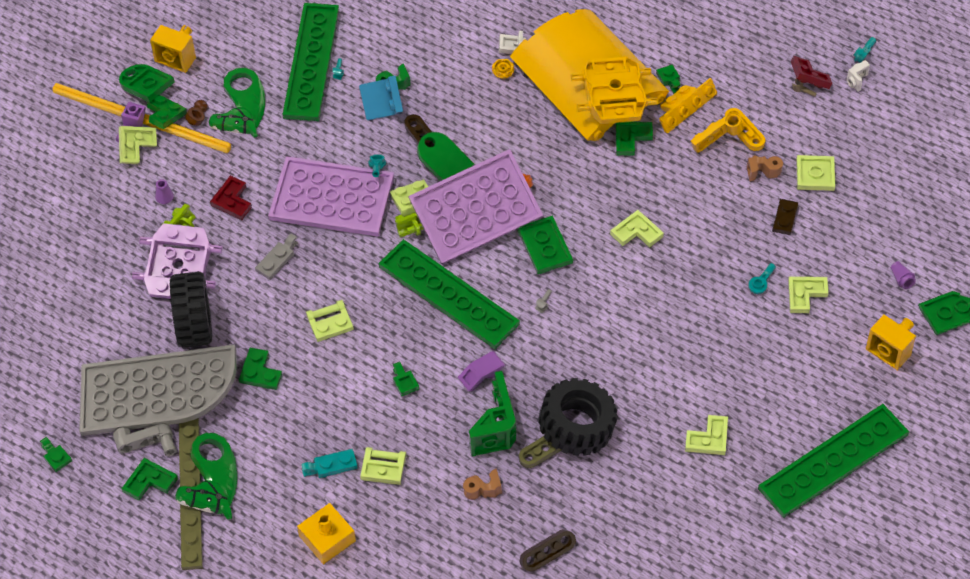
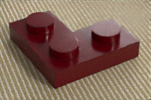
[791,56,833,89]
[210,175,252,220]

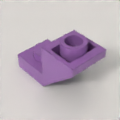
[116,102,146,142]
[457,351,505,392]

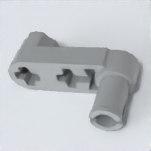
[113,424,177,456]

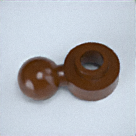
[185,100,208,126]

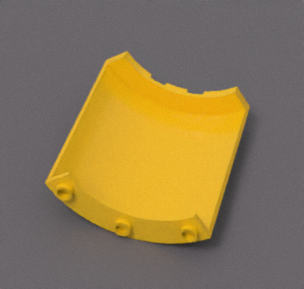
[510,9,669,141]

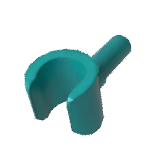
[332,58,344,80]

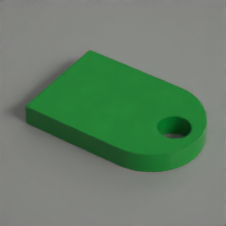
[119,64,175,103]
[417,132,475,181]

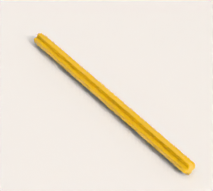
[52,83,231,153]

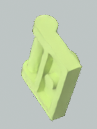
[306,300,354,342]
[360,447,406,485]

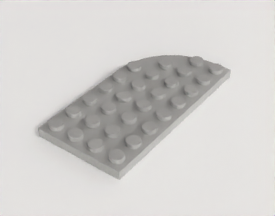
[79,344,237,436]

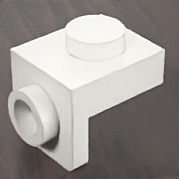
[498,31,526,54]
[847,60,870,91]

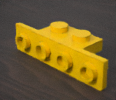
[659,78,717,133]

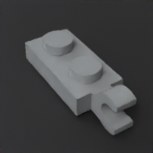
[255,233,298,280]

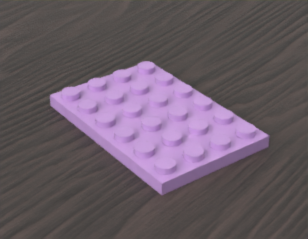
[408,149,543,265]
[268,156,394,237]

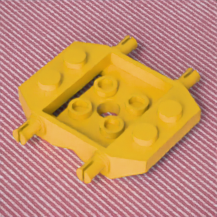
[571,57,658,124]

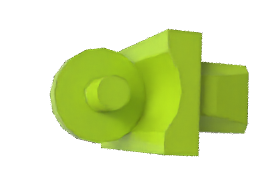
[161,204,196,227]
[395,212,423,238]

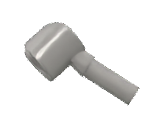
[535,289,552,313]

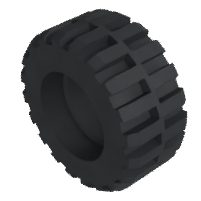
[170,271,212,348]
[538,378,618,456]

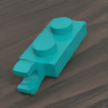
[301,448,358,478]

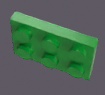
[517,215,573,274]

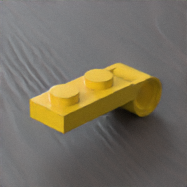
[691,112,743,153]

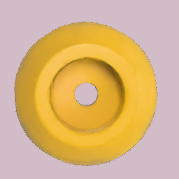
[492,59,514,79]

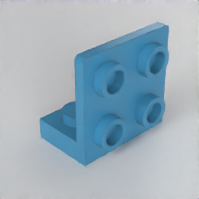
[359,76,403,120]

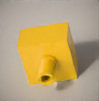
[150,25,196,73]
[866,314,916,371]
[297,503,356,565]

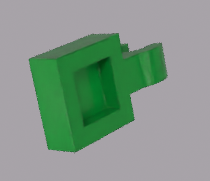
[656,64,681,94]
[393,361,419,397]
[40,437,72,472]

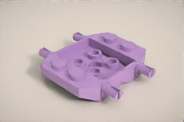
[132,223,223,299]

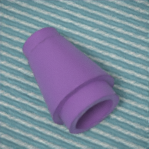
[155,179,174,204]
[890,261,916,289]

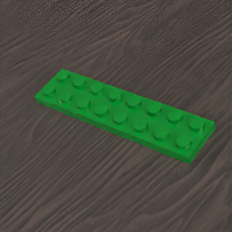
[282,3,339,121]
[378,239,520,350]
[758,404,909,518]

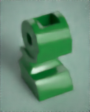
[376,63,411,90]

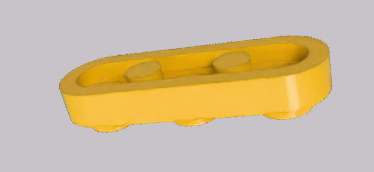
[725,108,765,151]

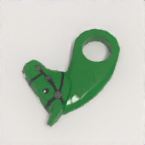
[209,68,265,138]
[175,433,237,520]

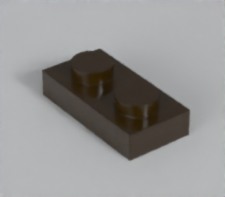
[772,198,799,236]

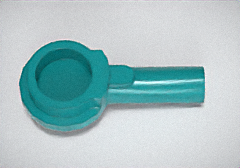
[853,37,876,63]
[368,154,387,177]
[748,263,776,294]

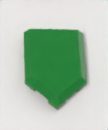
[918,291,970,335]

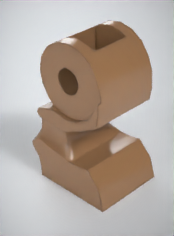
[747,155,783,182]
[463,468,502,500]

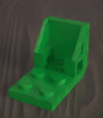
[469,371,516,457]

